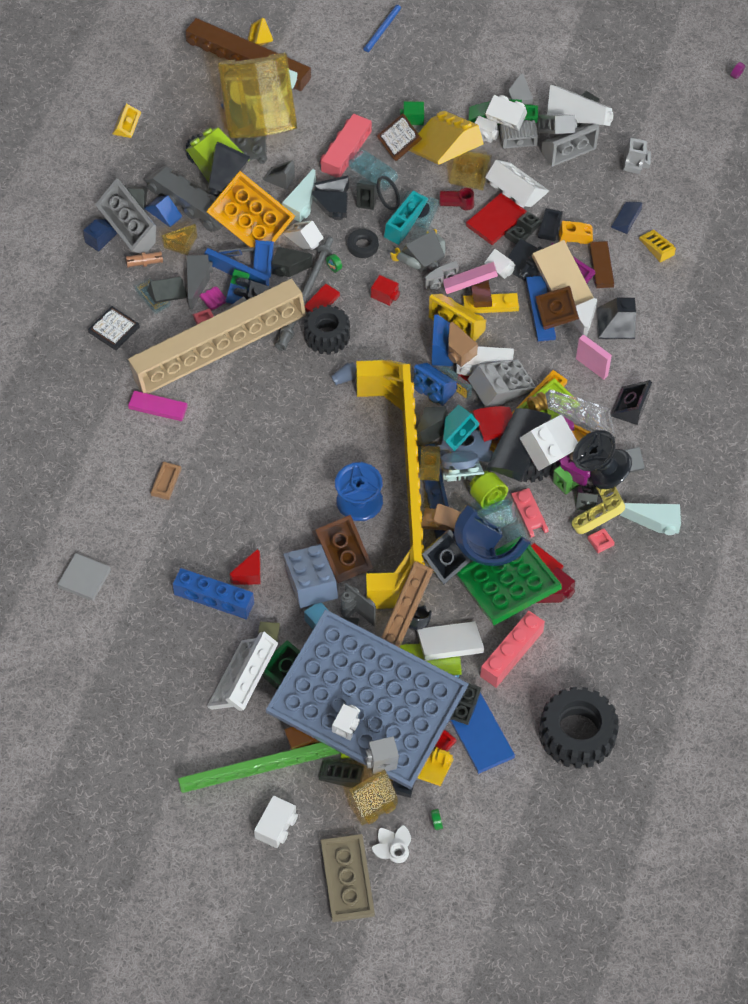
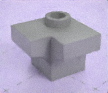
[623,138,651,174]

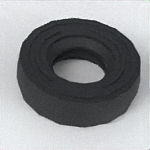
[347,229,379,258]

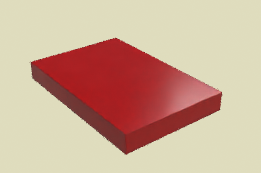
[466,193,527,245]

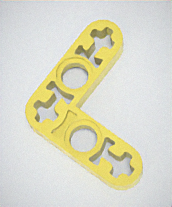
[572,487,625,534]

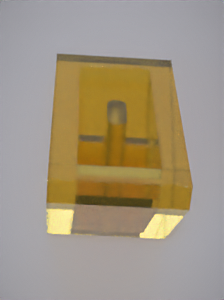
[162,224,197,255]

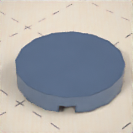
[440,451,479,470]

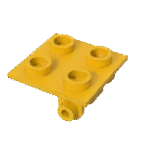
[418,747,454,786]

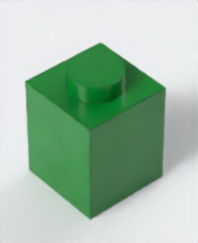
[400,101,424,125]

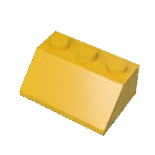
[429,294,486,341]

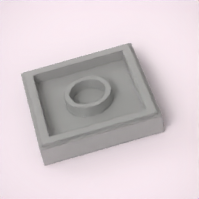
[57,553,111,601]

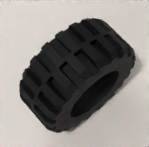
[539,687,619,769]

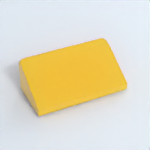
[112,103,141,138]

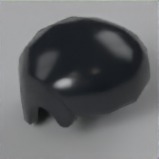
[409,605,432,630]

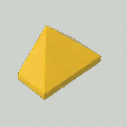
[248,17,273,46]

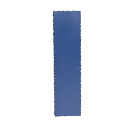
[205,248,269,286]
[526,276,556,342]

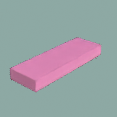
[443,261,498,294]

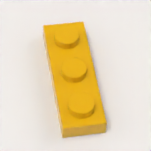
[463,293,519,313]

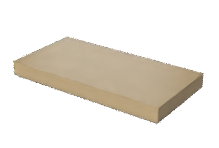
[532,240,594,306]

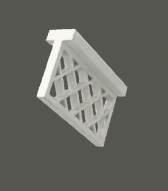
[207,632,278,711]

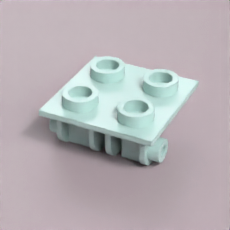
[441,463,484,482]

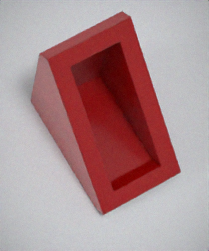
[229,549,261,585]

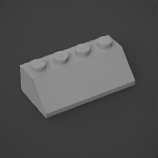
[95,178,156,254]

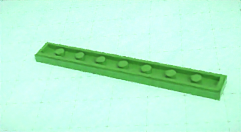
[178,742,340,793]

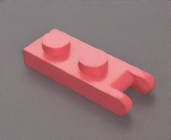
[511,488,549,538]

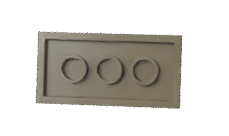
[321,834,375,922]

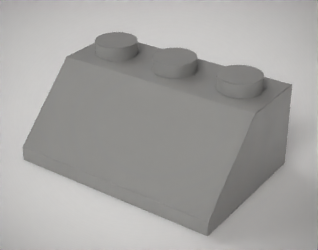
[541,124,599,167]

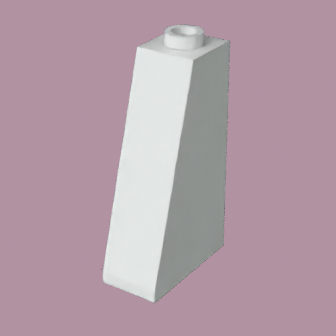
[547,85,613,126]

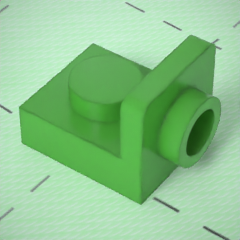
[553,466,579,495]

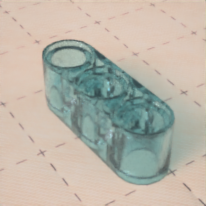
[349,150,398,190]
[476,499,517,528]

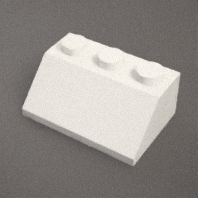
[485,160,549,208]

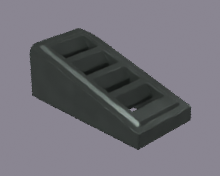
[319,760,364,790]

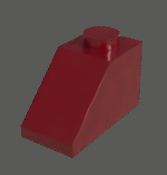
[537,567,576,603]

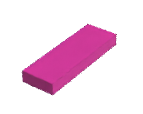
[128,391,188,421]

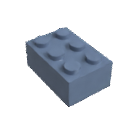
[283,544,338,608]

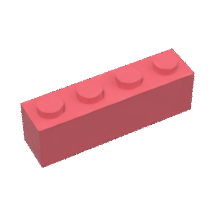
[320,114,372,178]
[480,611,545,688]

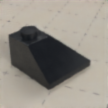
[597,297,636,339]
[422,529,471,585]

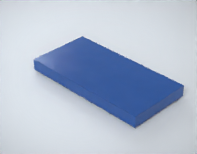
[449,693,515,774]

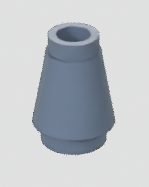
[331,362,356,385]

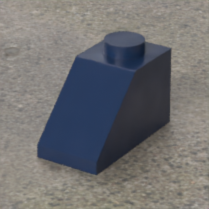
[83,219,118,252]

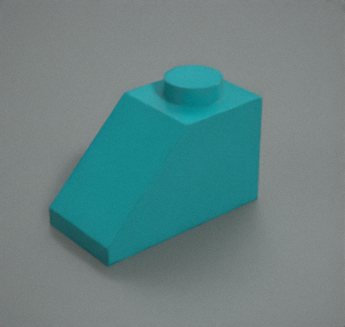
[443,404,480,452]

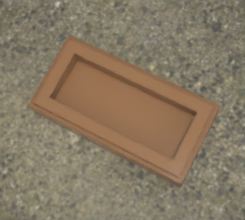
[151,462,181,500]

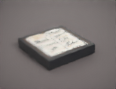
[88,306,140,351]

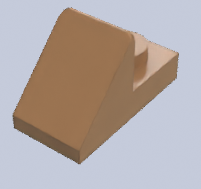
[421,504,461,531]

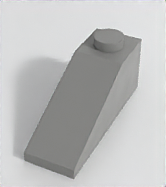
[538,115,577,134]

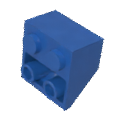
[414,363,457,406]

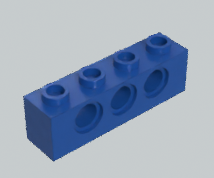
[173,568,254,619]

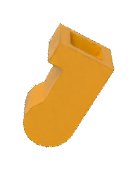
[559,221,593,244]

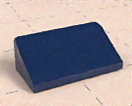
[611,202,643,234]

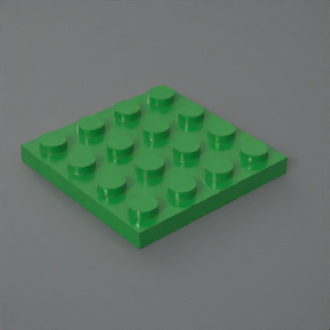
[456,536,562,626]

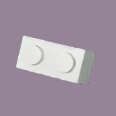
[485,95,527,131]
[254,796,298,848]

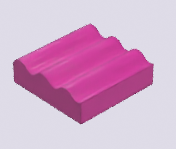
[200,286,226,311]

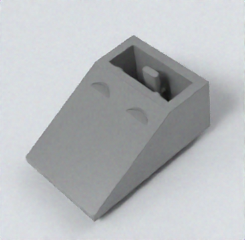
[468,359,536,407]

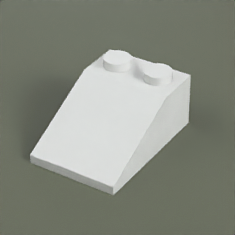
[520,415,578,471]

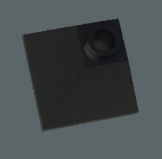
[208,142,250,197]

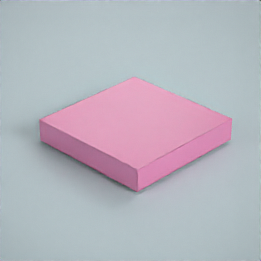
[576,335,612,380]

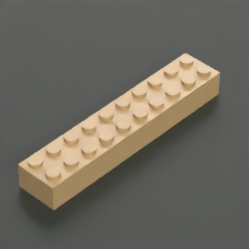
[128,279,306,394]

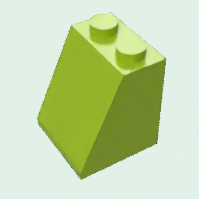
[186,127,249,183]

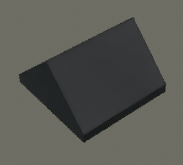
[610,380,652,425]

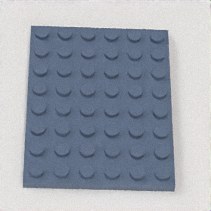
[266,609,469,789]

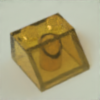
[449,150,492,190]
[349,769,398,826]

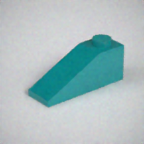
[384,191,428,245]

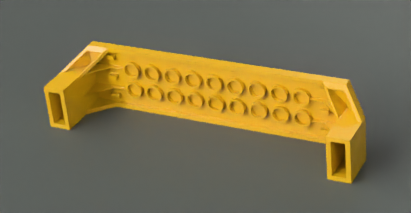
[356,360,425,609]

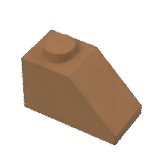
[448,322,478,367]

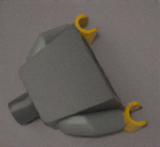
[390,229,445,272]

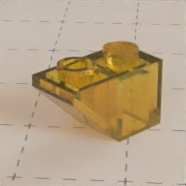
[420,446,440,481]

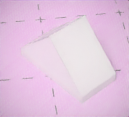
[573,298,597,337]

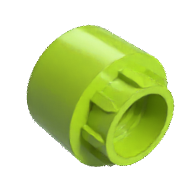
[470,471,508,510]

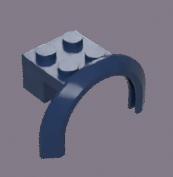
[454,505,531,566]

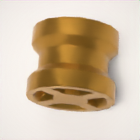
[527,392,550,411]

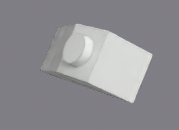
[457,347,514,376]

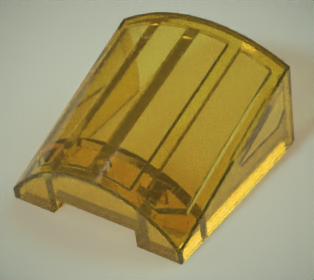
[218,53,297,138]

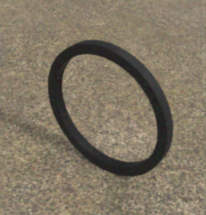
[376,176,400,210]

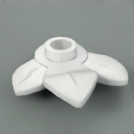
[372,825,411,863]

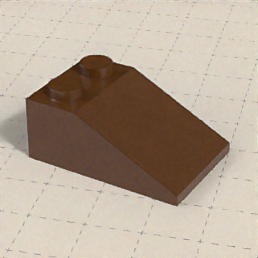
[312,515,373,583]

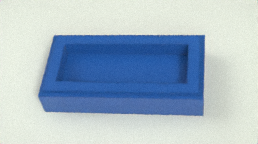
[253,240,274,278]

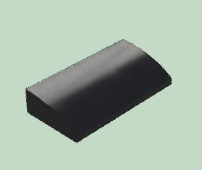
[487,408,552,482]

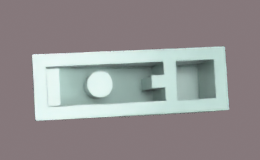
[282,169,316,222]
[620,503,681,535]

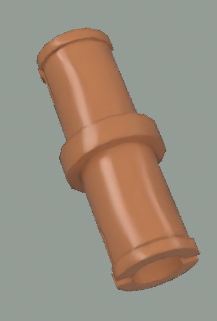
[125,251,163,268]

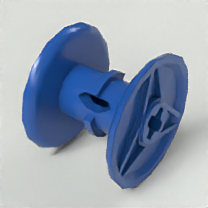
[335,462,383,521]

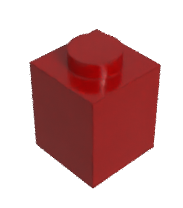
[371,275,400,306]

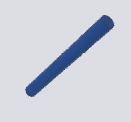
[363,5,401,52]

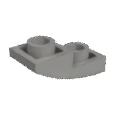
[425,261,459,290]

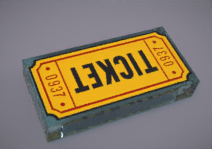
[440,365,472,400]

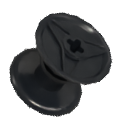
[573,430,632,489]

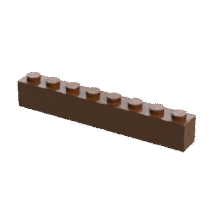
[185,18,311,91]

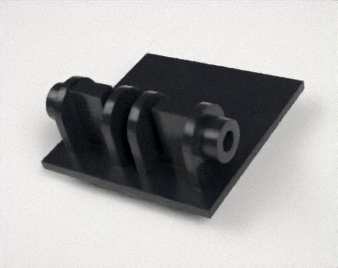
[507,238,544,282]

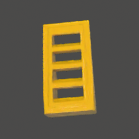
[639,229,676,263]

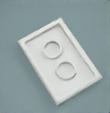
[417,621,484,661]

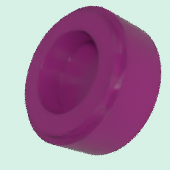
[730,62,745,79]

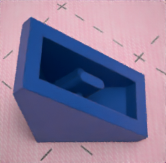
[145,195,182,227]

